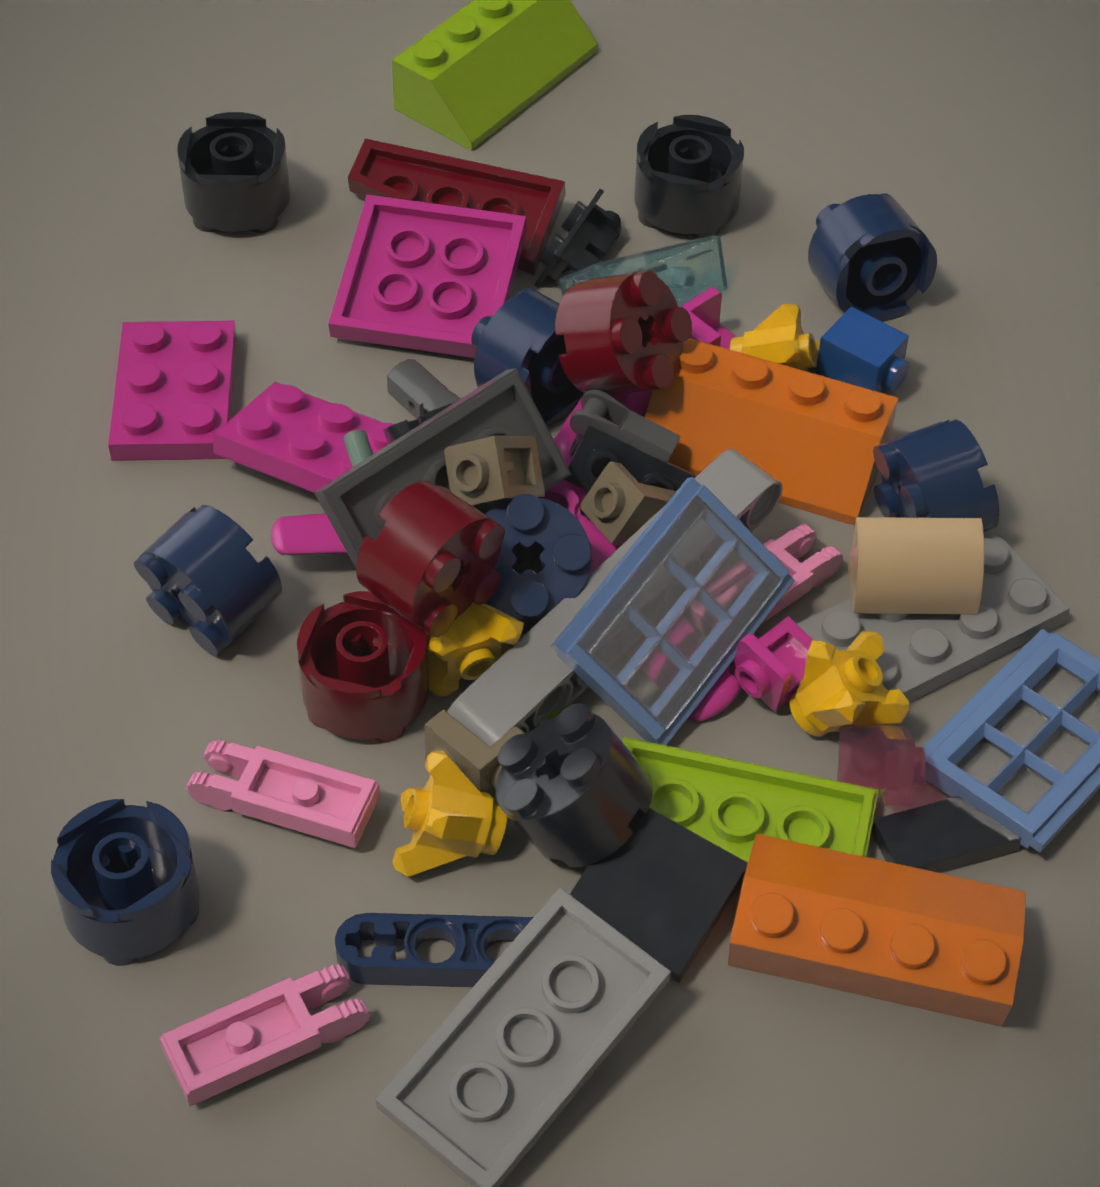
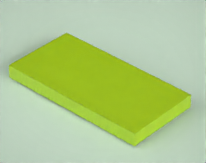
[622,737,879,886]

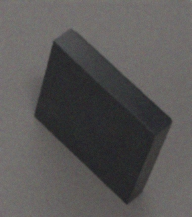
[570,808,748,983]

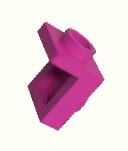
[731,616,814,712]

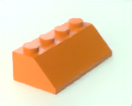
[645,338,898,526]
[728,833,1026,1027]

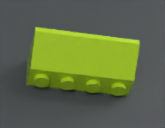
[392,0,598,151]

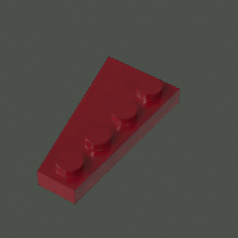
[347,138,566,276]

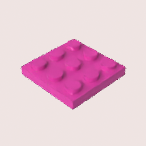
[328,194,527,358]

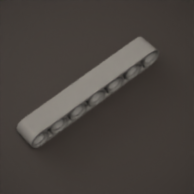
[447,449,783,747]

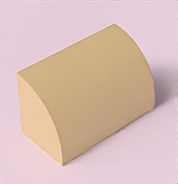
[848,517,984,614]

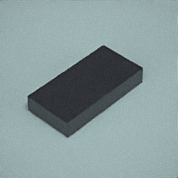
[871,792,1022,873]

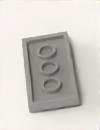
[797,529,1070,703]
[375,888,671,1187]

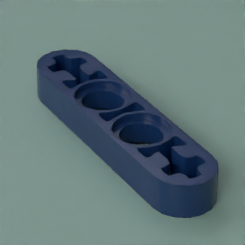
[335,913,534,987]

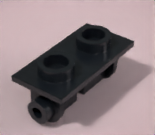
[534,189,622,293]
[564,425,696,491]

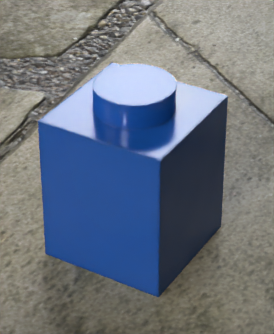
[816,306,909,394]

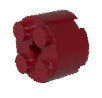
[555,271,692,395]
[356,481,505,637]
[297,591,429,742]

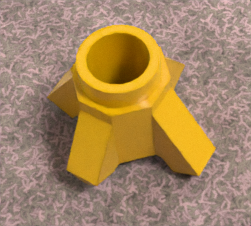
[730,304,820,372]
[427,602,524,697]
[790,631,910,737]
[392,750,507,877]

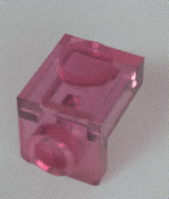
[837,724,925,806]

